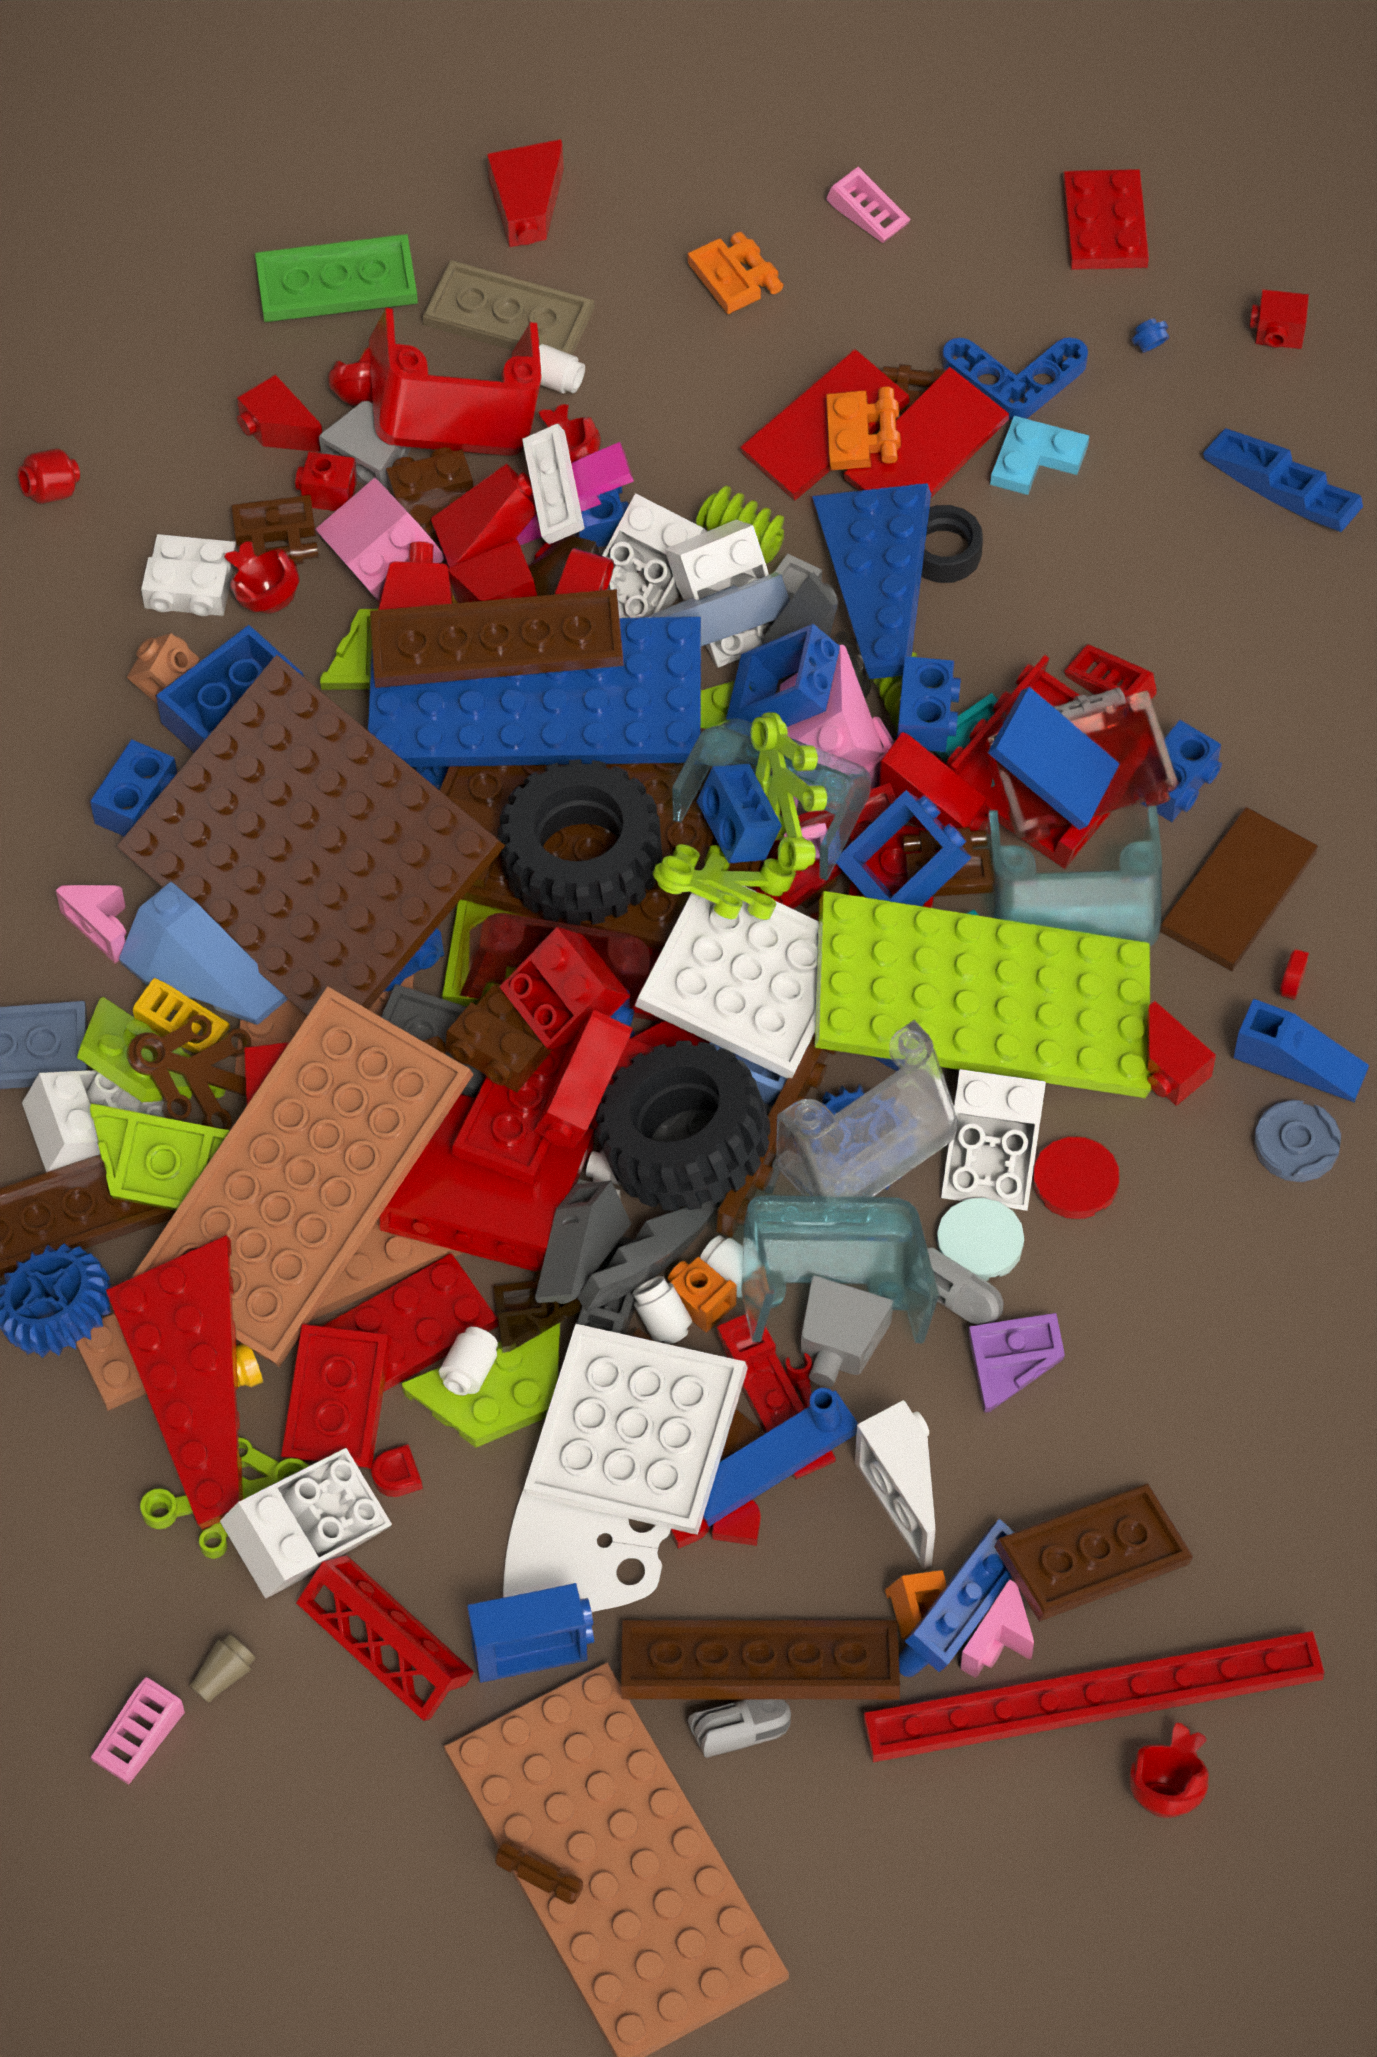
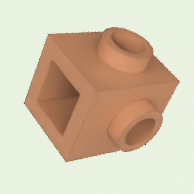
[127,633,200,703]

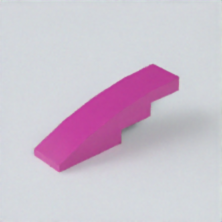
[516,442,634,545]

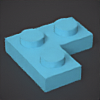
[990,416,1089,495]

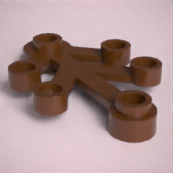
[127,1015,251,1130]

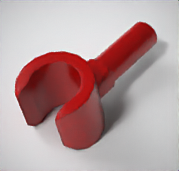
[786,1353,812,1409]

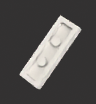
[522,424,585,544]

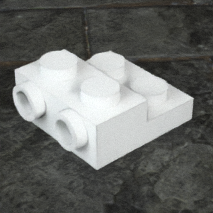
[141,534,237,616]

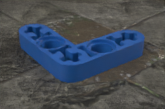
[942,337,1088,420]

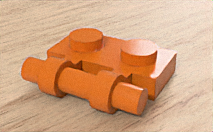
[688,232,784,314]
[827,387,901,471]

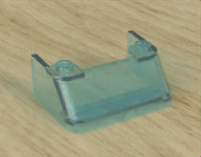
[672,718,871,881]
[986,806,1162,946]
[741,1195,939,1343]

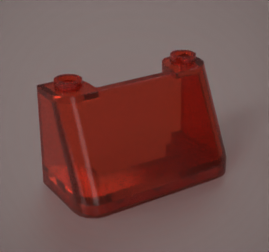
[983,690,1179,843]
[459,913,650,1009]

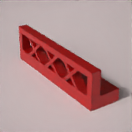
[296,1555,474,1721]

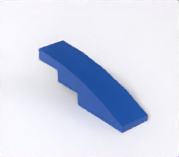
[1203,428,1363,532]

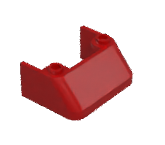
[369,308,542,456]

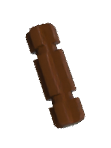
[495,1840,583,1904]

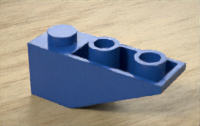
[1234,999,1369,1102]

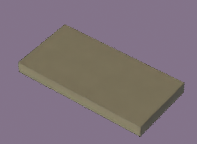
[422,260,595,355]

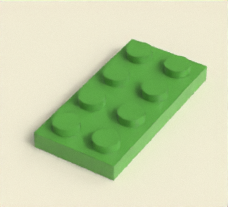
[255,234,418,322]

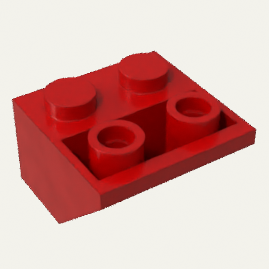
[500,927,631,1050]

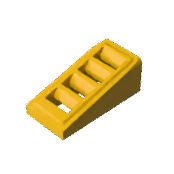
[133,978,230,1054]

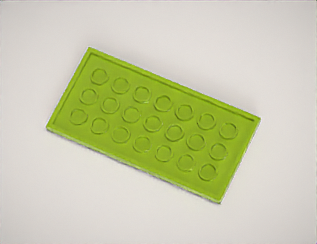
[815,891,1151,1098]

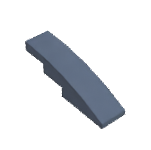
[645,572,790,646]

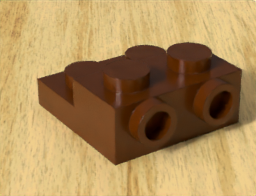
[386,447,473,542]
[445,984,553,1093]

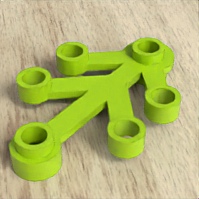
[750,712,827,871]
[653,844,796,920]
[140,1438,309,1559]

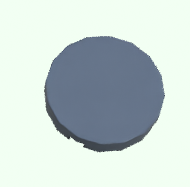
[1254,1100,1341,1182]

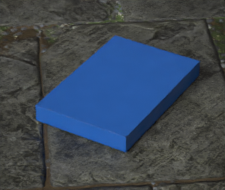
[988,687,1120,830]

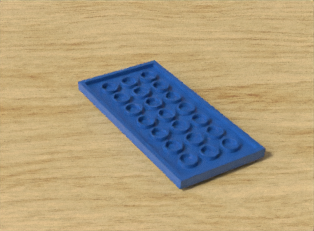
[368,617,701,767]

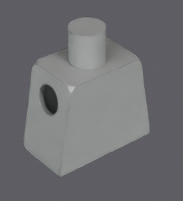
[319,401,411,489]
[800,1275,893,1387]

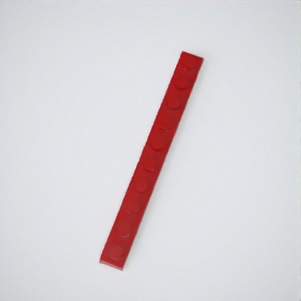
[863,1631,1325,1762]

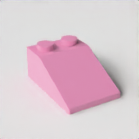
[315,477,446,603]
[780,645,885,791]

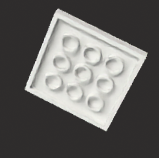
[635,885,819,1079]
[524,1324,748,1535]

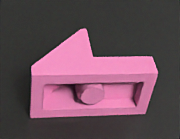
[56,885,127,963]
[960,1579,1034,1678]

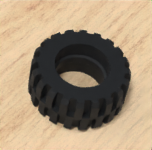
[498,759,662,926]
[595,1041,771,1211]

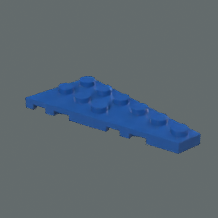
[812,483,931,679]

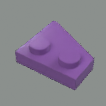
[968,1313,1065,1413]

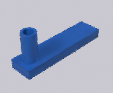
[703,1388,858,1527]
[899,1519,1015,1677]

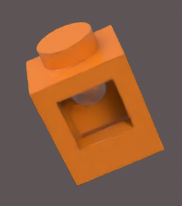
[668,1257,737,1333]
[885,1570,947,1639]

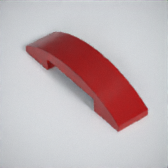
[716,1309,836,1480]

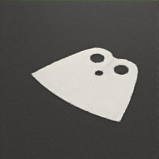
[503,1489,671,1612]

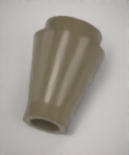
[189,1634,256,1704]

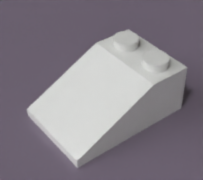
[855,1400,935,1570]

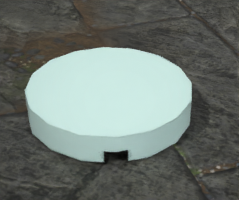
[937,1198,1024,1281]

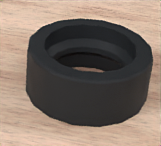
[921,505,983,583]

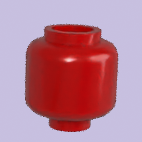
[18,448,80,504]

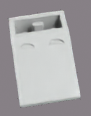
[602,493,707,618]
[665,520,776,668]
[941,1069,1046,1210]
[22,1070,165,1173]
[220,1448,392,1599]

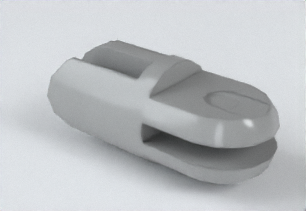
[911,1247,1004,1325]
[687,1699,791,1758]

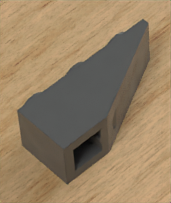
[763,572,838,682]
[535,1180,631,1304]

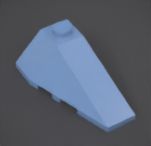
[119,882,288,1025]

